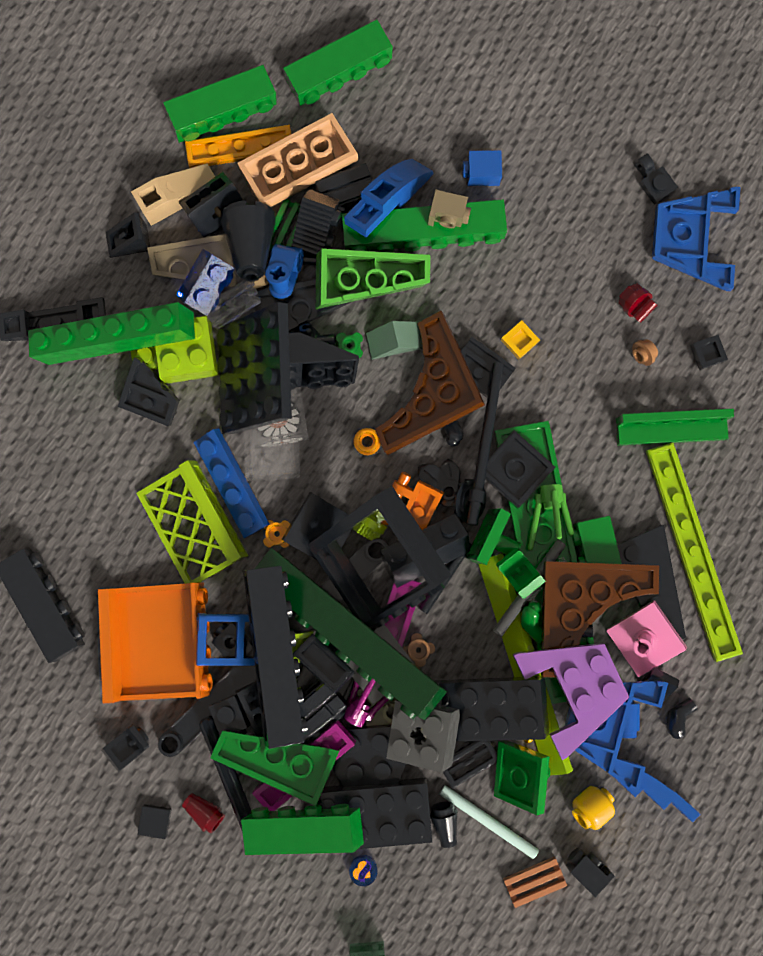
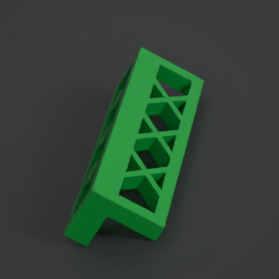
[616,409,734,446]

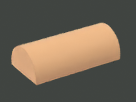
[237,113,358,207]

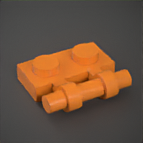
[381,472,444,530]

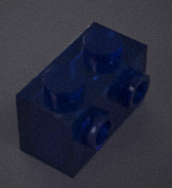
[176,249,235,316]

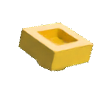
[501,320,540,360]

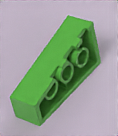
[315,249,430,309]

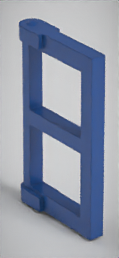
[196,613,255,666]

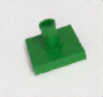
[465,508,522,565]
[494,740,550,815]

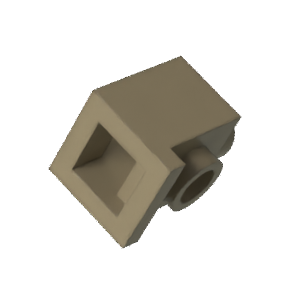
[428,190,471,228]

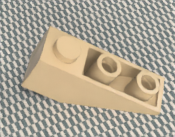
[131,164,215,226]

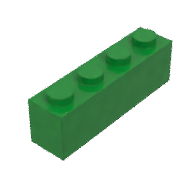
[283,20,393,106]
[163,65,277,143]
[241,804,364,855]

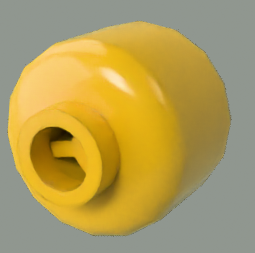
[572,786,615,830]

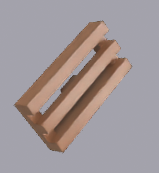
[503,856,567,908]

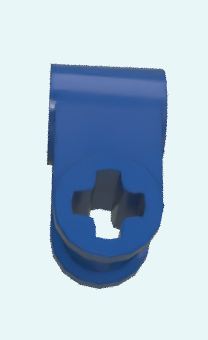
[265,244,304,299]

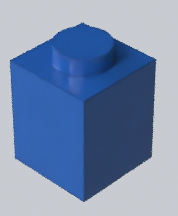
[462,150,502,186]

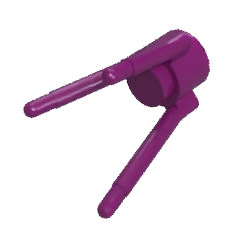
[343,678,389,727]

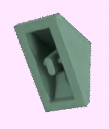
[366,321,423,359]

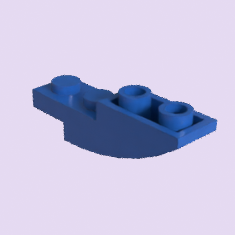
[344,159,433,237]

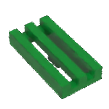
[270,199,300,251]

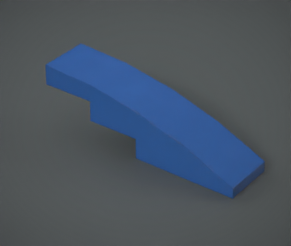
[615,757,701,822]

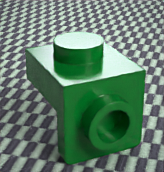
[496,548,546,599]

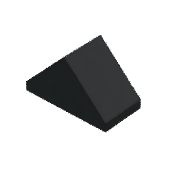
[106,213,150,258]

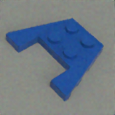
[652,187,740,291]
[564,680,668,793]

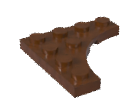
[375,311,485,455]
[541,561,659,678]

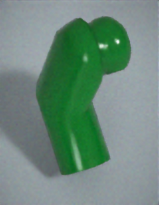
[520,601,542,643]

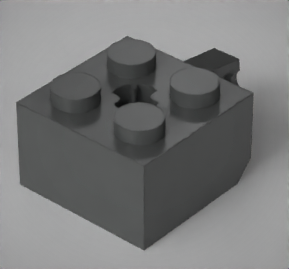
[386,683,460,773]

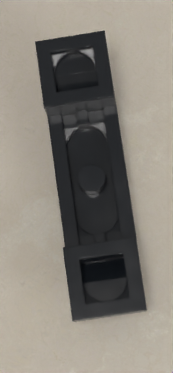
[0,297,106,341]

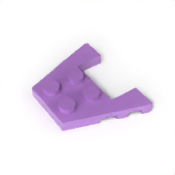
[513,643,629,760]

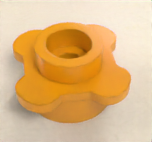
[263,520,290,548]

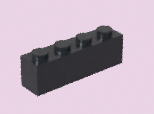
[0,549,85,663]

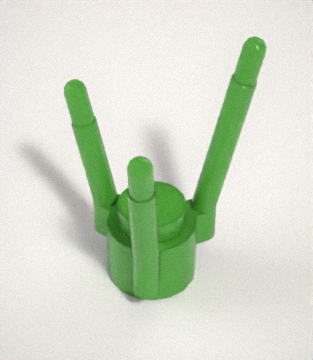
[528,484,574,551]

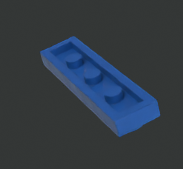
[193,428,270,538]

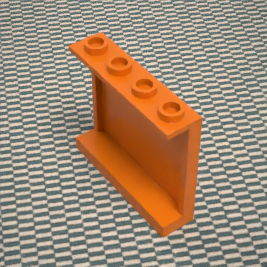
[98,582,213,703]

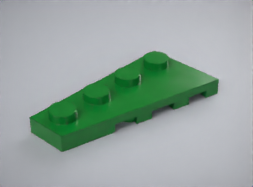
[210,730,340,806]

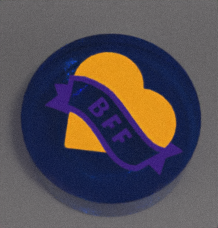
[349,855,378,886]

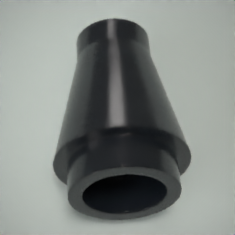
[430,801,458,848]

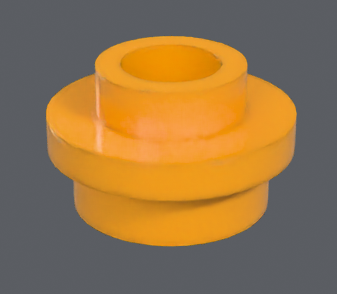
[354,428,381,455]

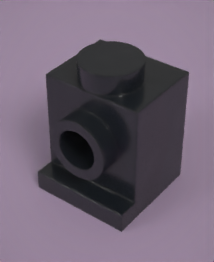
[211,622,253,667]
[566,848,615,898]

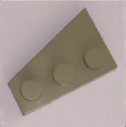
[147,234,238,288]

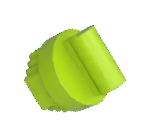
[353,510,387,540]

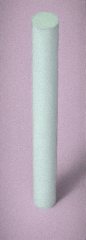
[439,785,539,859]

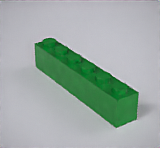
[342,199,507,253]
[28,302,195,365]

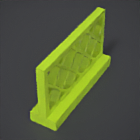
[136,460,248,583]

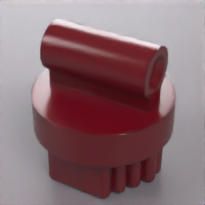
[619,283,658,323]

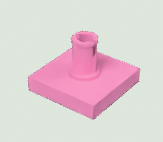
[606,600,687,677]

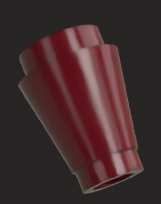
[182,793,225,834]

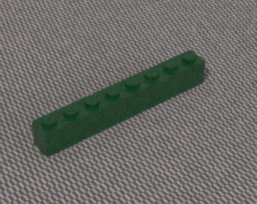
[255,548,447,720]

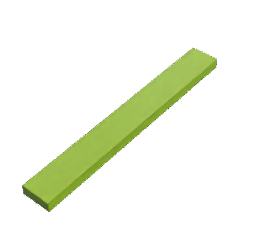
[646,443,743,662]
[478,553,573,776]

